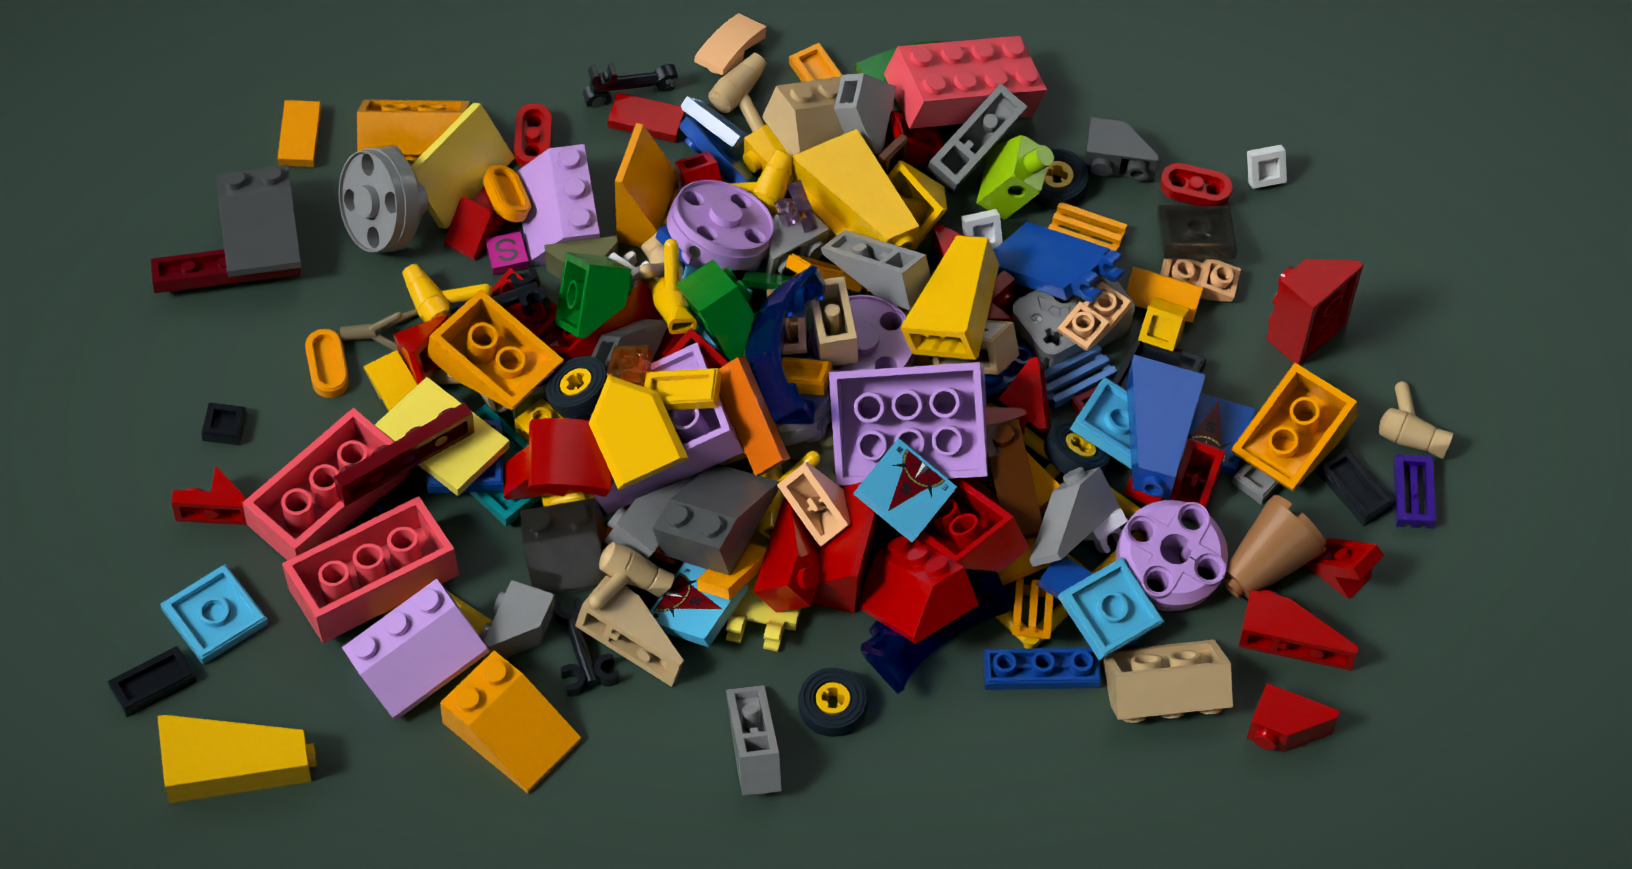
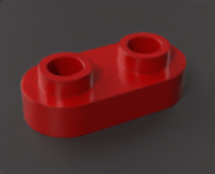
[514,103,552,167]
[1160,163,1232,209]

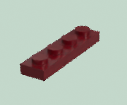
[151,249,301,293]
[334,402,475,506]

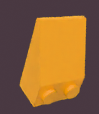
[615,123,681,248]
[427,289,564,410]
[1231,363,1358,491]
[440,650,581,794]

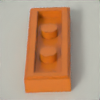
[719,356,790,476]

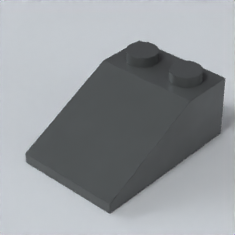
[216,165,301,277]
[653,464,780,575]

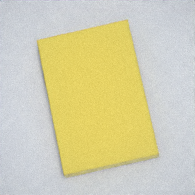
[411,102,515,229]
[375,377,510,496]

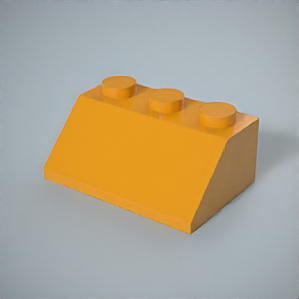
[357,100,470,161]

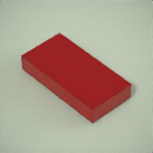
[607,92,685,143]

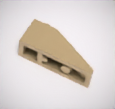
[575,575,684,687]

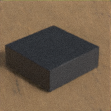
[201,402,247,445]

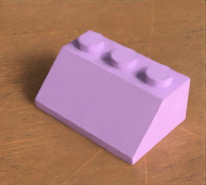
[516,144,600,267]
[342,579,490,721]

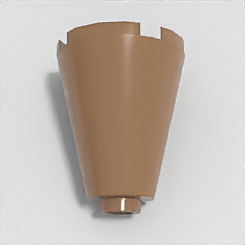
[1223,495,1327,598]

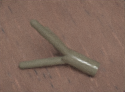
[340,309,418,353]

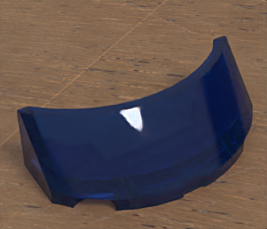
[745,266,826,424]
[860,569,1014,694]

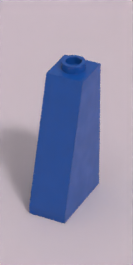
[1126,355,1206,499]

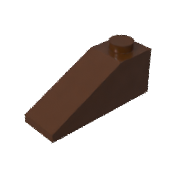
[987,419,1042,539]

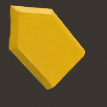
[588,375,689,491]

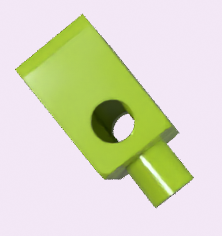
[976,135,1054,220]

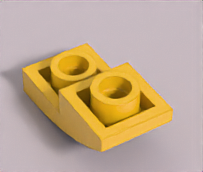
[363,350,417,412]

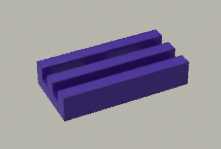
[1394,454,1436,529]

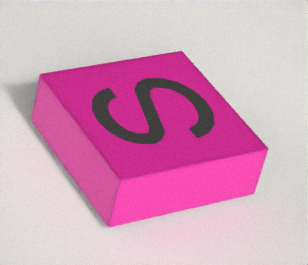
[485,231,529,275]

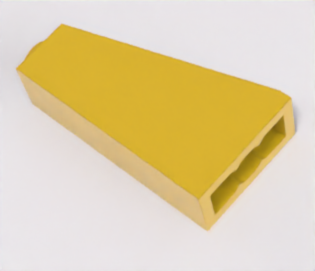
[792,129,919,250]
[900,236,999,360]
[157,715,317,803]

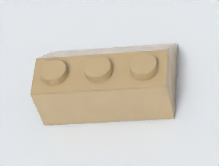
[762,76,885,155]
[1102,640,1233,723]

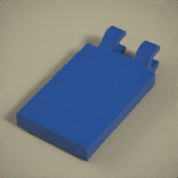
[993,222,1125,302]

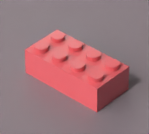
[884,36,1047,129]
[242,407,409,561]
[282,496,460,643]

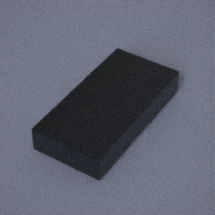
[1316,448,1394,526]
[107,646,196,717]

